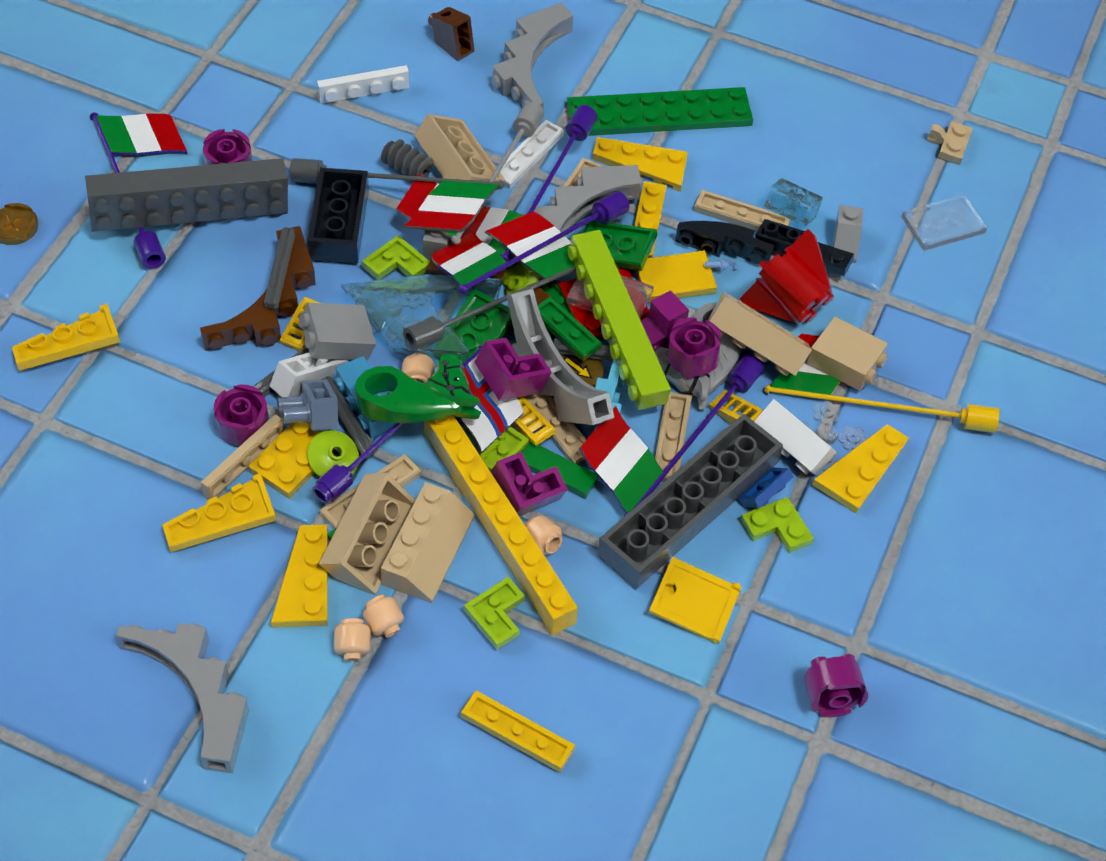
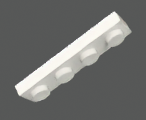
[317,65,409,104]

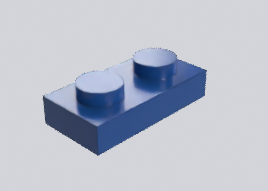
[738,467,793,508]

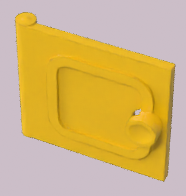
[648,556,742,644]

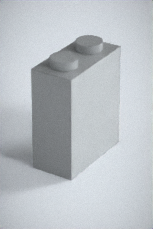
[299,302,376,360]

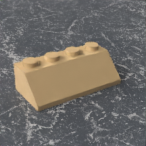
[414,114,506,184]
[708,291,812,376]
[319,472,416,594]
[381,482,475,603]

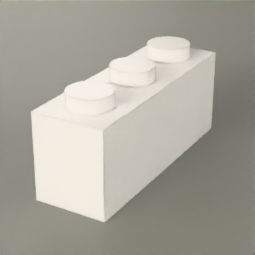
[754,399,837,476]

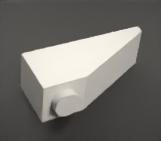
[270,352,349,397]

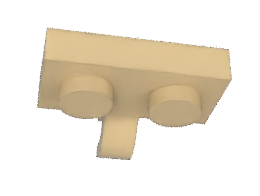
[927,121,973,165]

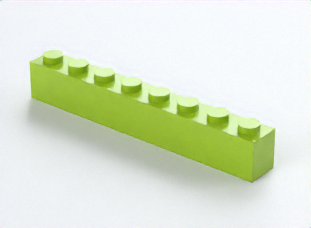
[567,230,671,410]

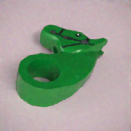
[355,354,481,423]

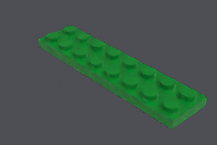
[566,87,753,136]

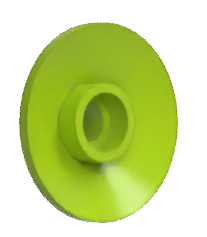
[307,430,359,477]

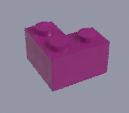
[641,290,689,352]
[474,338,552,401]
[491,452,568,516]

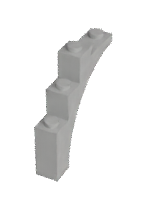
[491,2,573,108]
[528,165,641,232]
[507,288,614,425]
[116,623,249,774]

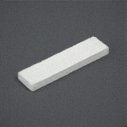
[500,120,564,189]

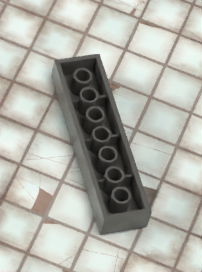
[85,158,288,232]
[597,413,783,588]

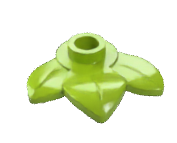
[502,261,541,294]

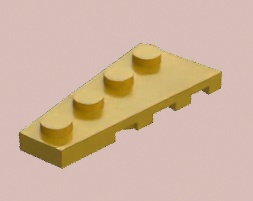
[592,137,688,192]
[12,303,120,371]
[811,424,909,513]
[162,472,276,552]
[271,524,328,628]

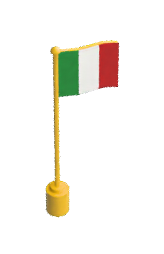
[765,333,1000,433]

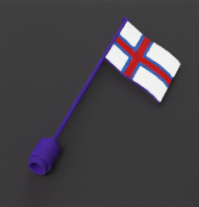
[313,345,524,504]

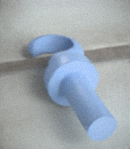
[704,259,738,271]

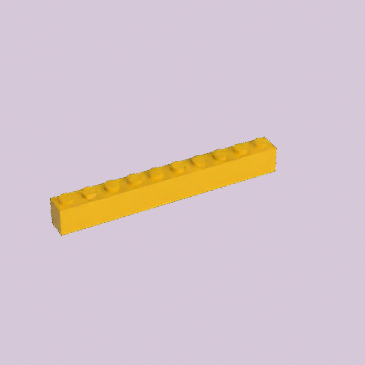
[424,415,578,635]

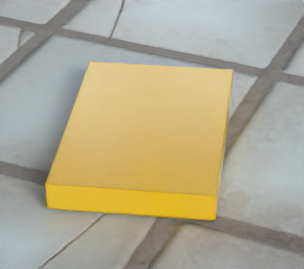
[636,250,717,303]

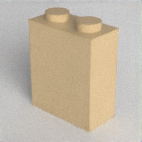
[807,317,888,391]

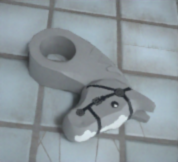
[655,303,741,411]

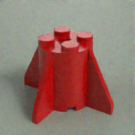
[739,229,835,324]

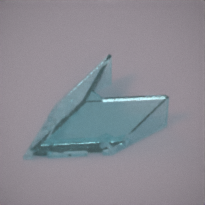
[341,274,502,367]

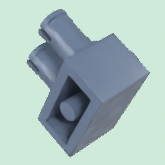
[277,379,338,432]

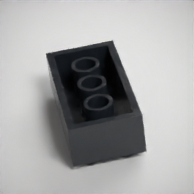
[308,167,369,263]

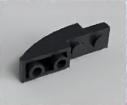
[755,219,854,276]
[675,220,774,264]

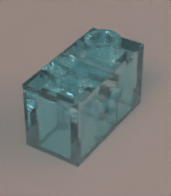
[764,178,824,227]

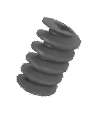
[381,139,433,182]

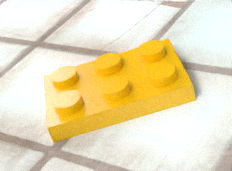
[248,422,337,499]

